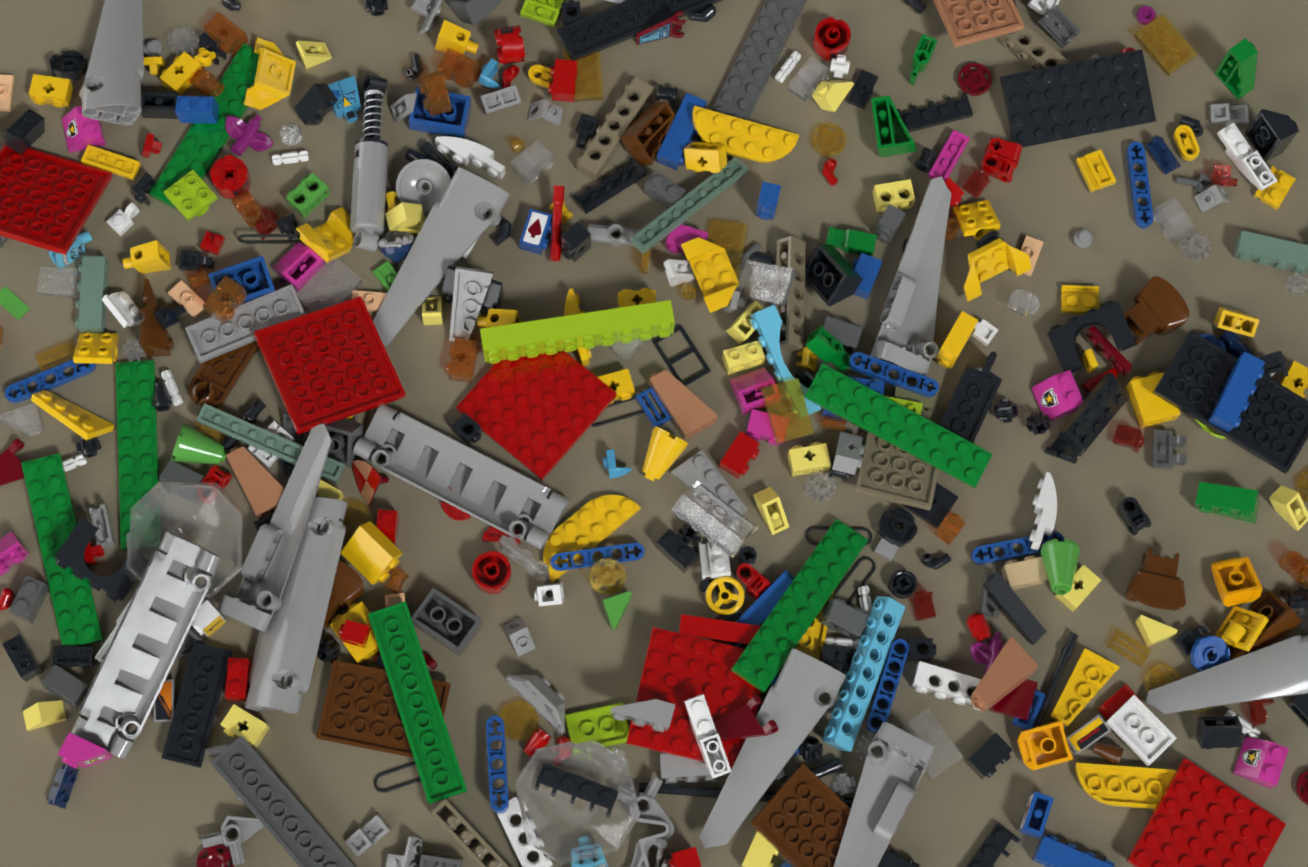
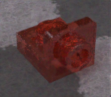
[1211,164,1238,187]
[962,169,992,199]
[255,207,278,240]
[1112,424,1145,453]
[911,590,936,622]
[1249,699,1274,727]

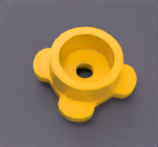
[194,48,216,67]

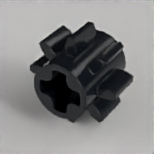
[365,0,388,16]
[994,399,1018,423]
[1026,411,1050,435]
[76,437,101,458]
[678,523,702,547]
[317,638,341,663]
[799,737,823,762]

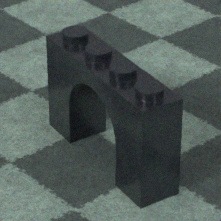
[1047,300,1137,374]
[53,518,149,602]

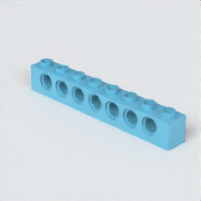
[822,596,905,752]

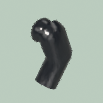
[222,0,241,11]
[691,5,716,22]
[405,54,423,80]
[1179,115,1203,137]
[492,219,511,246]
[753,253,776,274]
[922,553,951,570]

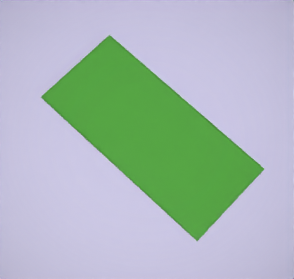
[0,286,30,320]

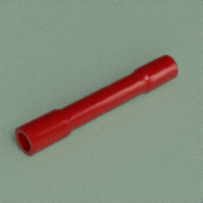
[549,185,565,261]

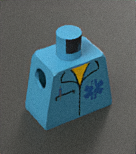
[328,76,362,123]

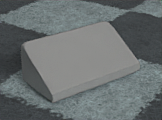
[390,93,417,123]

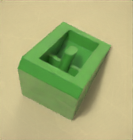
[603,591,632,631]

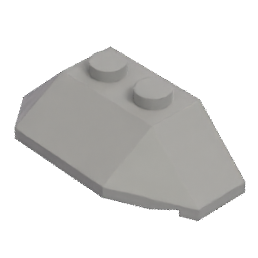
[506,675,565,736]

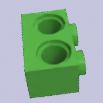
[286,173,330,219]

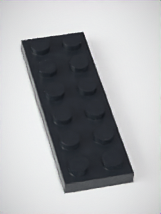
[161,642,233,768]

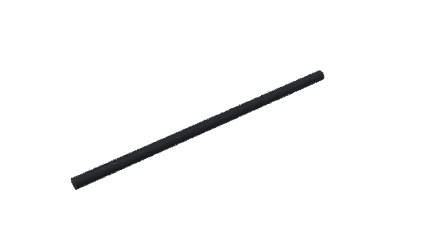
[639,782,854,808]

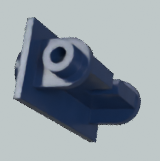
[1145,135,1181,175]
[1218,330,1256,358]
[47,765,79,809]

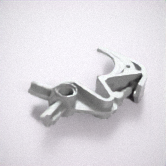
[201,744,265,866]
[617,776,675,867]

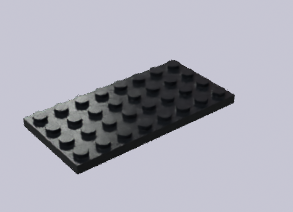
[1000,49,1156,148]
[1152,330,1308,474]

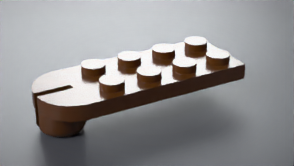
[189,341,259,408]

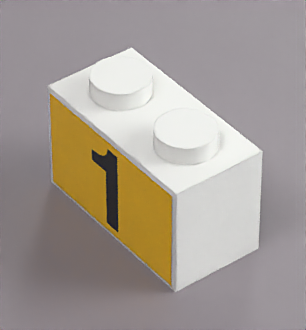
[192,600,226,637]

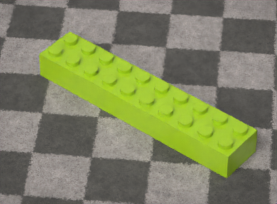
[480,300,675,364]

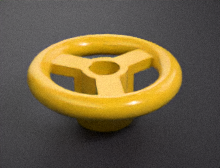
[706,576,745,615]

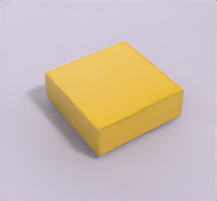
[1081,349,1099,373]

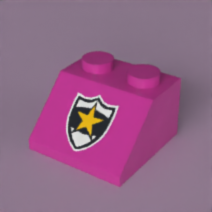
[62,105,106,153]
[1031,370,1084,421]
[57,732,113,769]
[1233,737,1289,789]

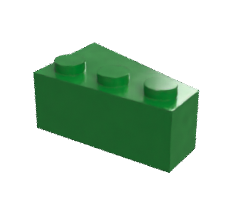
[1214,38,1258,100]
[871,95,916,157]
[1195,482,1260,524]

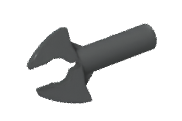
[1176,173,1212,194]
[731,242,761,271]

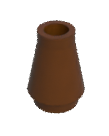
[1093,741,1124,764]

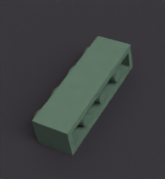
[1233,230,1308,274]
[75,256,109,333]

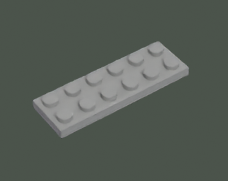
[185,284,305,363]

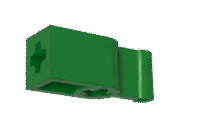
[909,34,938,85]
[825,227,877,257]
[805,326,856,372]

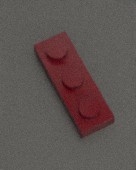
[1086,325,1132,376]

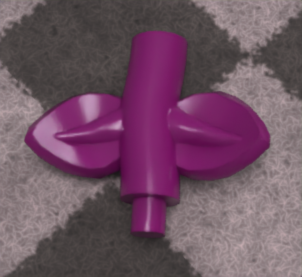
[225,115,274,156]
[970,632,1004,677]

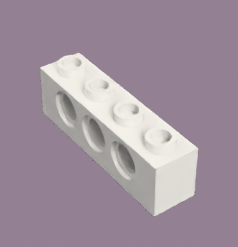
[911,661,982,710]
[497,797,553,867]

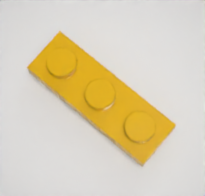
[81,145,141,181]

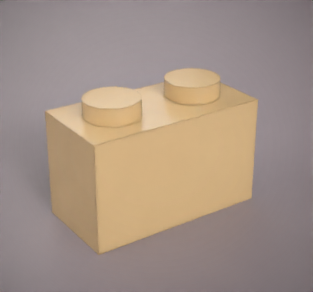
[1001,555,1048,590]

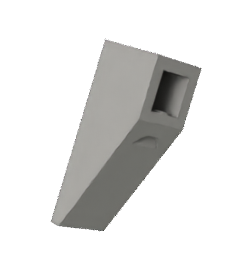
[610,699,675,732]
[659,754,721,784]

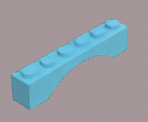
[750,304,821,420]

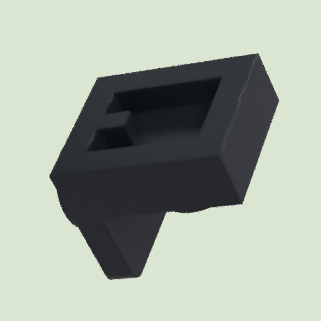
[131,173,155,206]

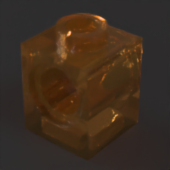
[934,512,965,546]

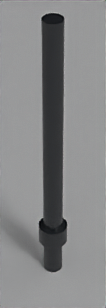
[1033,633,1078,728]

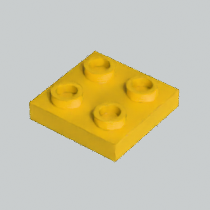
[953,200,1000,241]
[73,332,119,364]
[1215,606,1269,652]

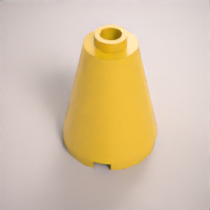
[642,426,688,482]

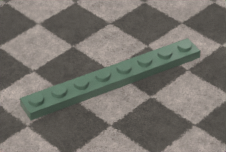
[630,157,748,254]
[196,403,346,483]

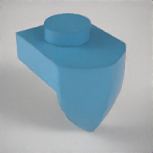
[478,58,501,89]
[603,449,632,479]

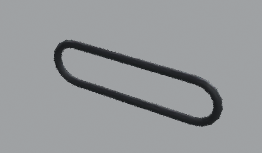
[238,234,302,244]
[591,397,649,427]
[805,526,873,546]
[833,557,876,606]
[374,762,421,793]

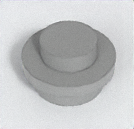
[144,40,162,57]
[1074,230,1093,248]

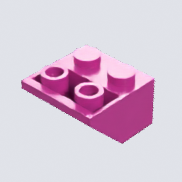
[272,242,325,293]
[729,367,780,415]
[0,531,29,576]

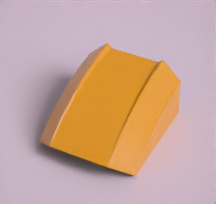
[1210,557,1263,607]
[1017,720,1073,771]

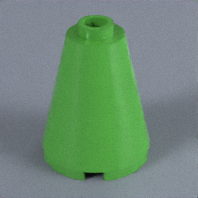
[171,424,227,465]
[1041,539,1080,595]

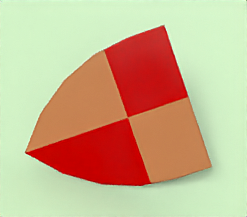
[353,460,389,506]

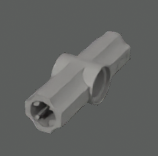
[588,224,642,247]

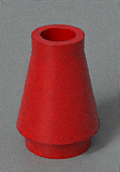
[522,727,551,757]

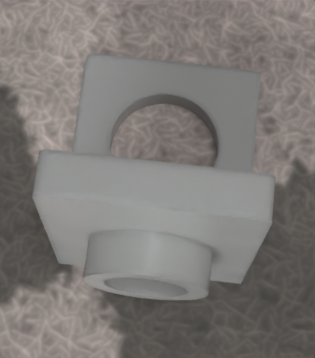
[528,99,563,126]
[1194,184,1231,213]
[503,617,536,657]

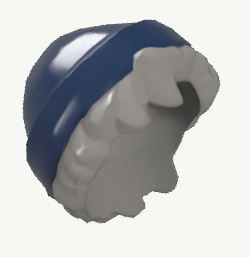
[378,231,414,263]

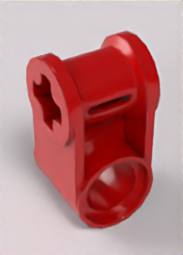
[985,138,1022,164]
[980,153,1018,183]
[198,464,232,503]
[735,563,771,600]

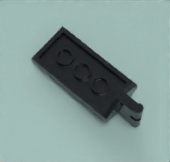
[939,351,1002,443]
[1045,372,1128,464]

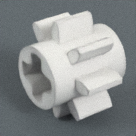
[830,54,850,78]

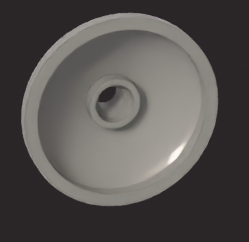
[396,159,451,215]

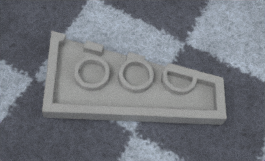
[449,266,494,343]
[671,450,748,523]

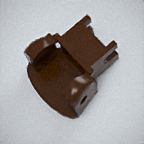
[1124,276,1190,346]
[1125,547,1186,611]
[324,561,365,629]

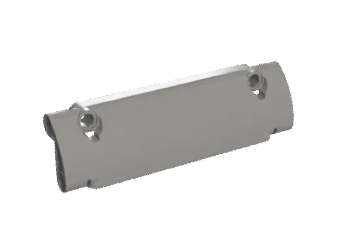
[353,405,569,550]
[245,497,348,714]
[71,531,222,759]

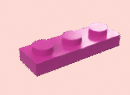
[928,130,970,180]

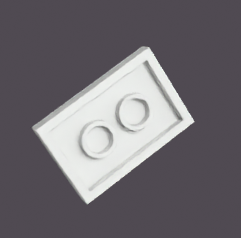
[1105,695,1177,766]

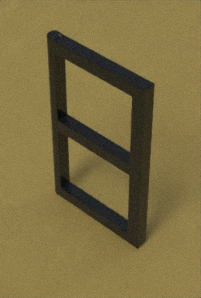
[652,325,711,386]

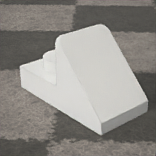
[663,259,696,286]

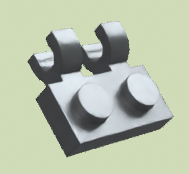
[1152,430,1187,469]

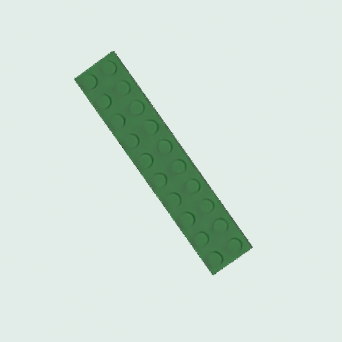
[149,43,260,210]
[115,360,161,551]
[804,363,993,488]
[21,453,104,646]
[731,518,868,693]
[368,601,468,805]

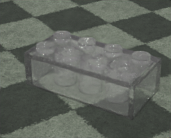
[671,481,759,558]

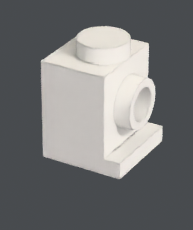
[534,582,565,606]

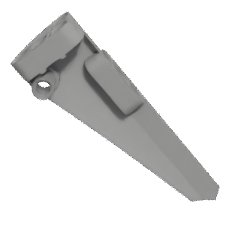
[79,0,144,126]
[373,167,510,346]
[870,176,951,376]
[217,423,332,632]
[1145,635,1308,714]
[699,648,846,849]
[834,722,935,867]

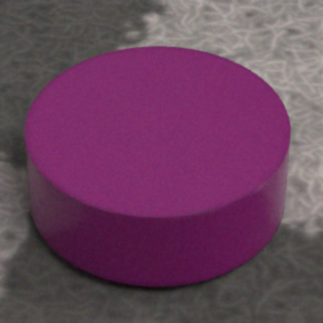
[1136,6,1156,25]

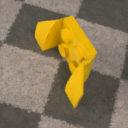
[244,37,296,110]
[296,207,354,263]
[681,237,740,313]
[963,238,1032,302]

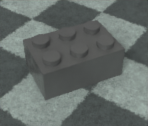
[412,588,483,657]

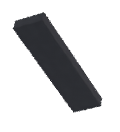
[983,572,1047,645]

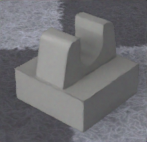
[723,291,746,313]

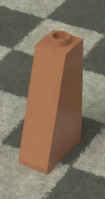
[649,369,718,441]
[226,447,285,519]
[970,637,1039,713]

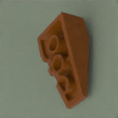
[140,279,174,357]
[1227,590,1301,660]

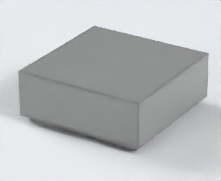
[874,537,899,562]

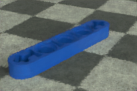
[1126,142,1154,229]
[849,352,939,398]
[5,360,97,404]
[971,532,1064,565]
[550,543,645,571]
[486,716,509,814]

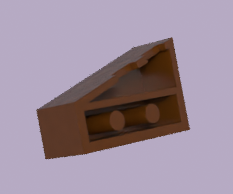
[620,101,676,166]

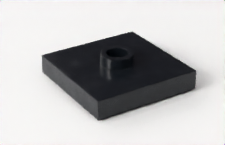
[905,483,958,529]

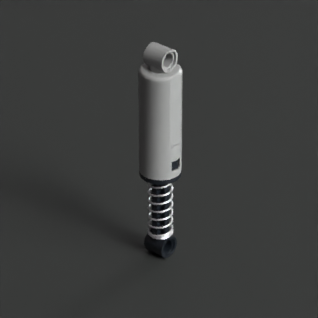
[350,74,388,252]

